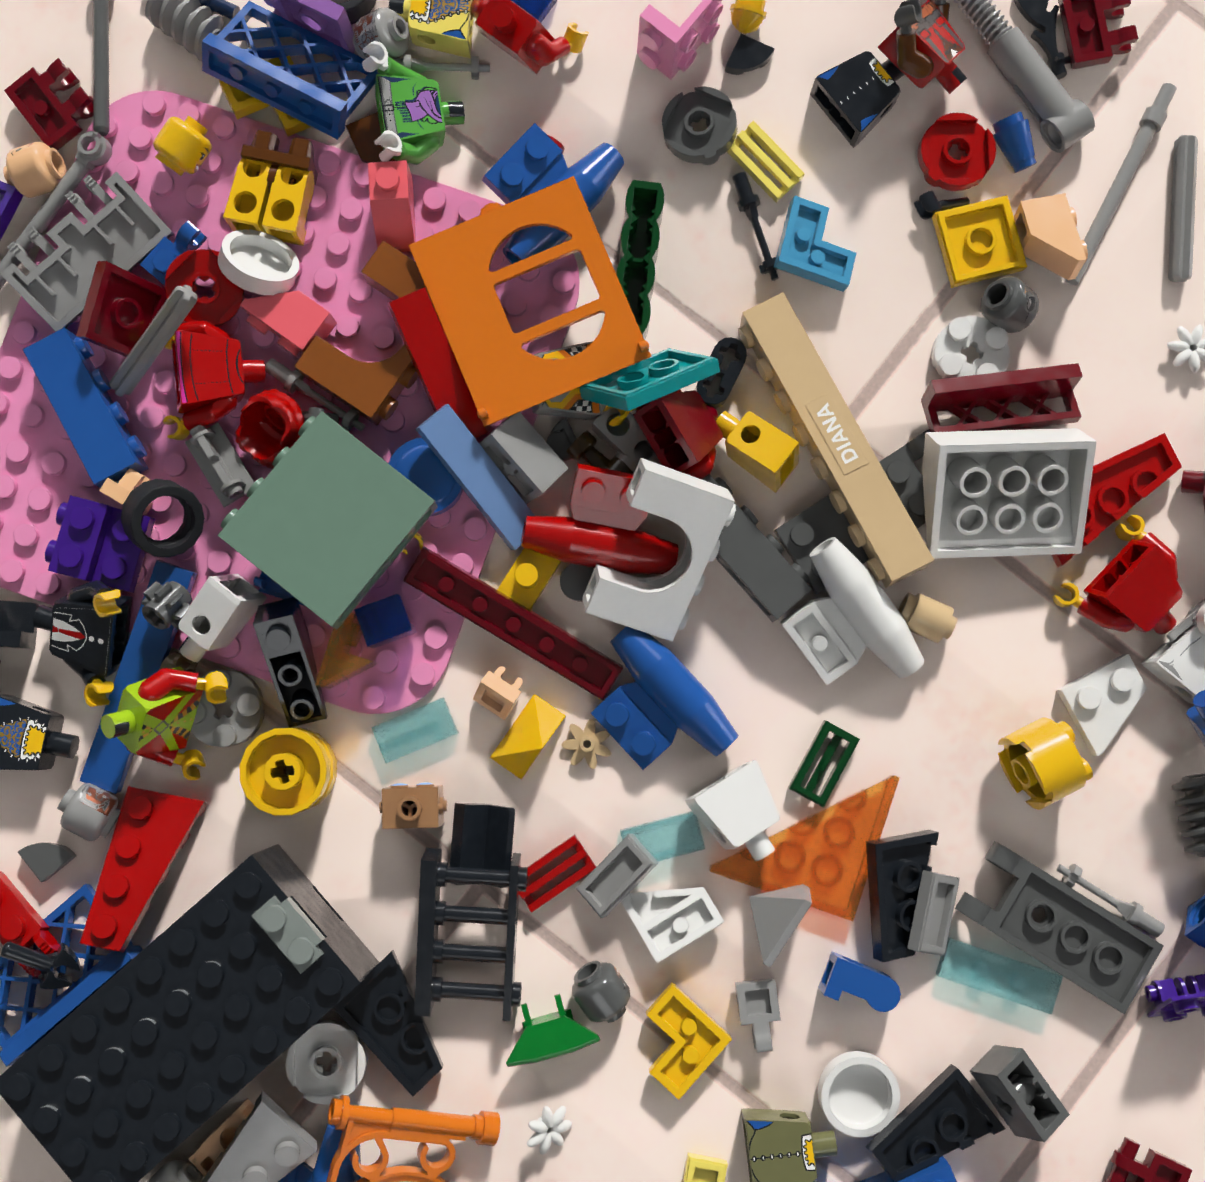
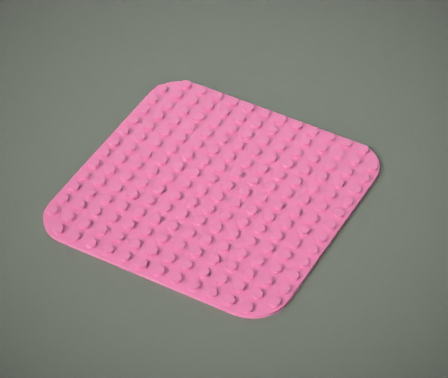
[0,91,580,714]

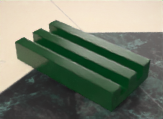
[788,720,860,808]

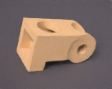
[188,1098,254,1177]

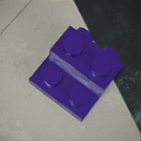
[45,495,155,593]

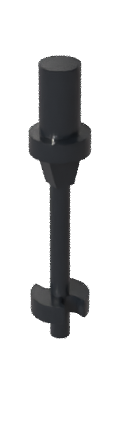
[732,172,779,281]

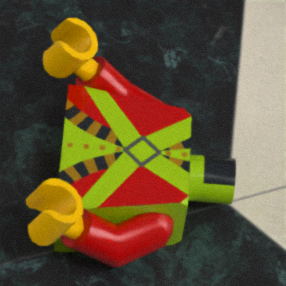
[101,666,228,780]

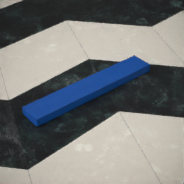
[80,560,197,794]

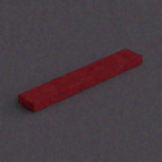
[403,546,623,700]

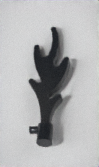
[1014,0,1071,80]

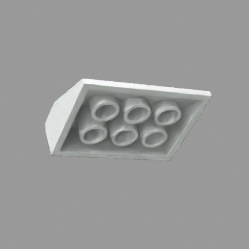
[922,428,1097,559]

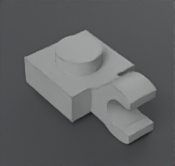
[735,978,781,1053]

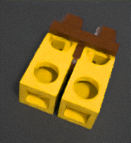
[223,130,318,246]

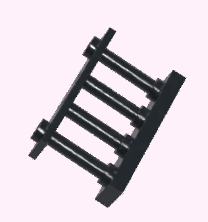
[414,848,528,1021]

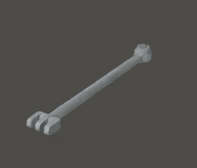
[0,131,112,290]

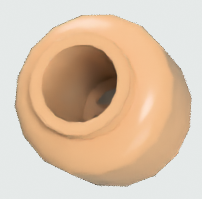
[3,142,67,198]

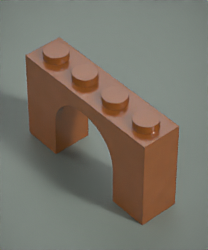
[294,241,444,426]

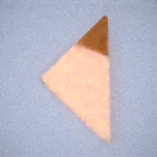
[709,775,900,921]

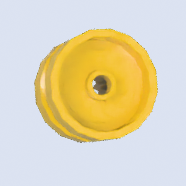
[240,727,337,816]

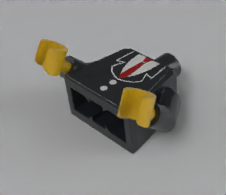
[33,580,133,707]

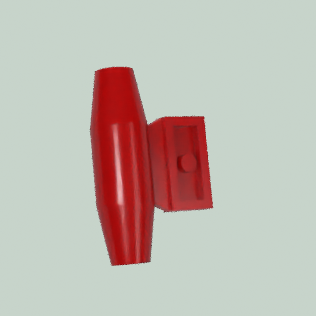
[521,463,679,574]

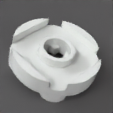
[931,316,1010,379]
[286,1019,368,1105]

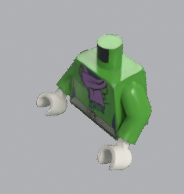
[362,41,465,165]

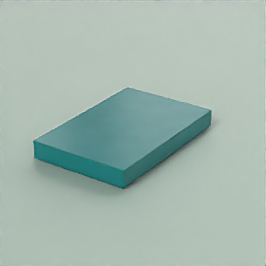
[579,348,720,411]

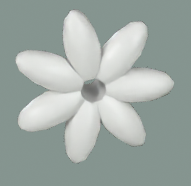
[1167,324,1205,373]
[526,1106,572,1155]

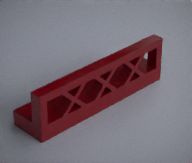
[921,363,1083,432]

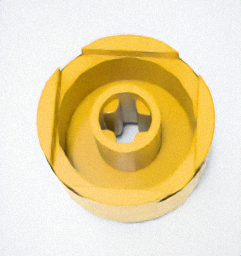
[998,717,1093,810]

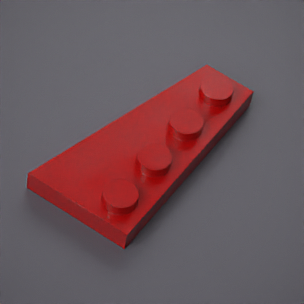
[1051,433,1182,567]
[80,786,208,953]

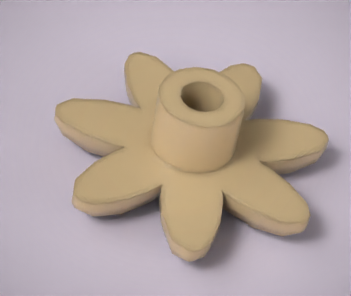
[561,719,611,769]

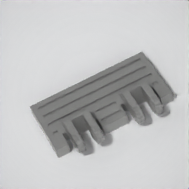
[0,172,174,332]

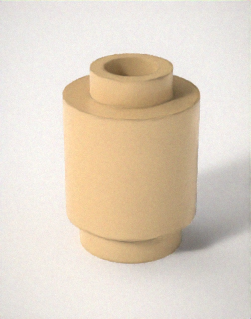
[898,593,957,643]

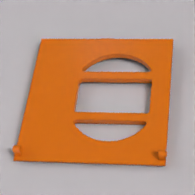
[409,176,652,427]

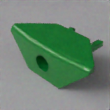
[506,994,600,1067]

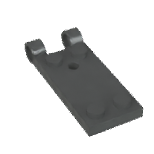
[773,429,930,595]
[954,841,1164,1014]

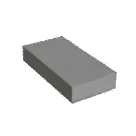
[576,834,658,918]
[907,870,960,956]

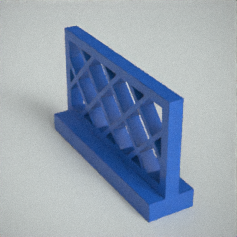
[202,1,378,140]
[0,884,143,1067]

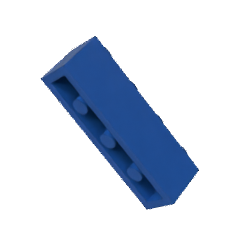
[23,327,149,488]

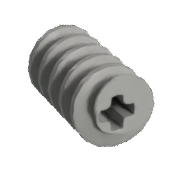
[145,0,224,62]

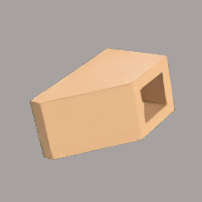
[1014,193,1088,280]

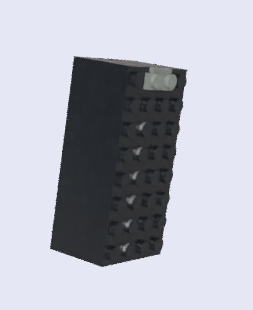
[0,844,379,1182]

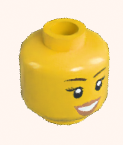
[153,115,212,176]

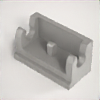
[479,412,569,504]

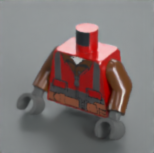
[878,0,967,94]

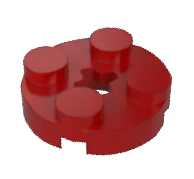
[918,113,996,191]
[164,249,244,326]

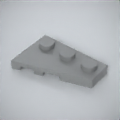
[202,1091,317,1182]

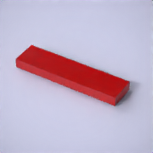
[387,287,488,438]

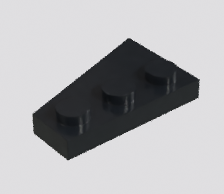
[866,830,939,962]
[333,950,444,1097]
[865,1064,1006,1182]

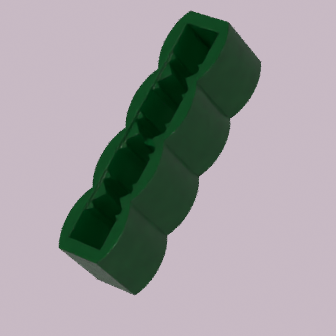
[616,180,664,340]

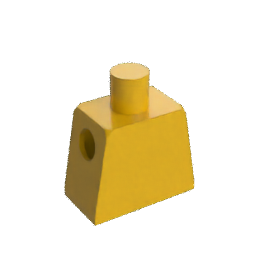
[716,411,799,493]

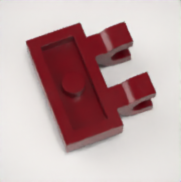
[1058,0,1138,70]
[4,58,94,151]

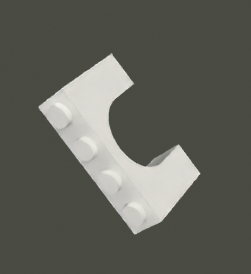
[582,458,736,642]

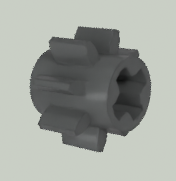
[141,581,192,629]

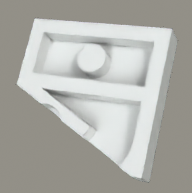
[1056,654,1147,756]
[621,887,725,963]

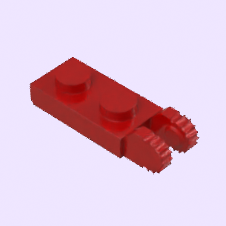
[0,871,60,978]

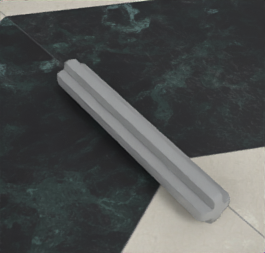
[1168,135,1198,283]
[109,285,198,397]

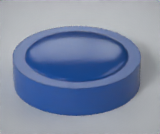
[388,438,463,516]

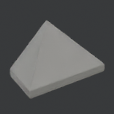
[749,884,812,968]

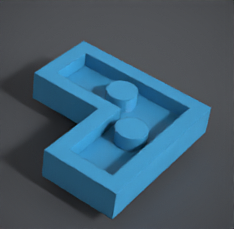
[774,196,856,292]

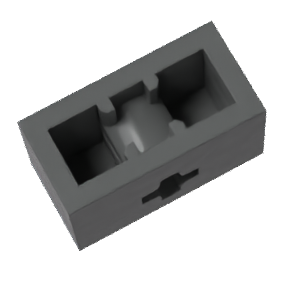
[970,1045,1070,1142]

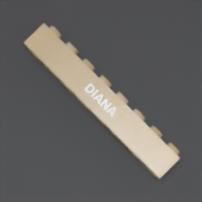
[738,292,934,588]

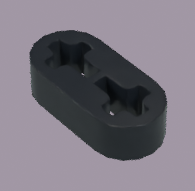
[696,337,747,408]

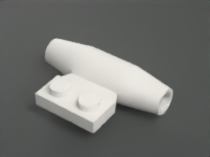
[780,537,924,685]

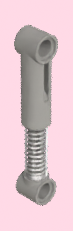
[954,0,1095,153]

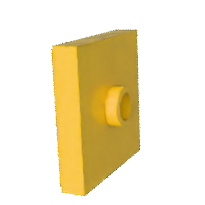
[932,195,1028,288]

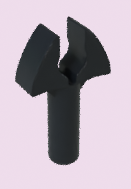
[1,941,80,989]

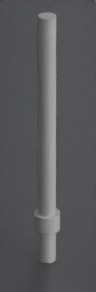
[1064,83,1177,286]

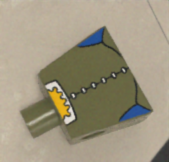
[741,1108,837,1182]

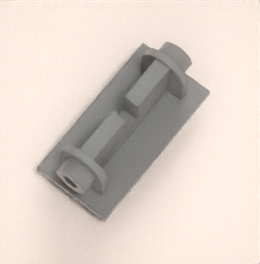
[185,422,254,508]

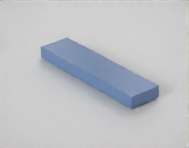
[415,404,535,550]

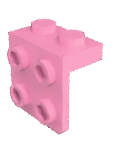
[637,0,724,79]

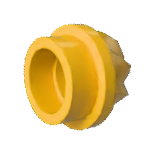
[730,0,767,34]

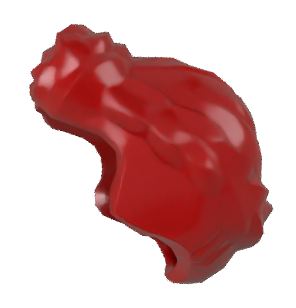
[235,388,304,469]

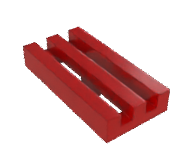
[519,834,596,913]

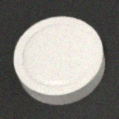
[218,230,299,295]
[817,1051,900,1137]

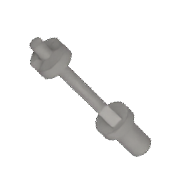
[377,54,490,80]
[265,358,365,431]
[1056,864,1165,937]

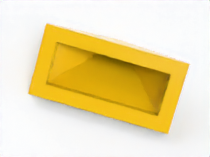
[490,694,565,780]

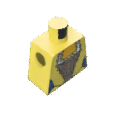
[388,0,474,58]

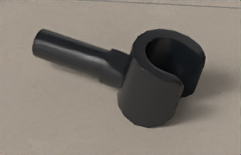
[914,190,970,220]

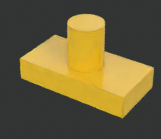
[497,548,562,610]

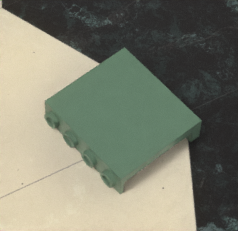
[217,411,438,630]

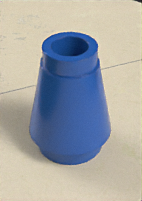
[992,112,1037,173]

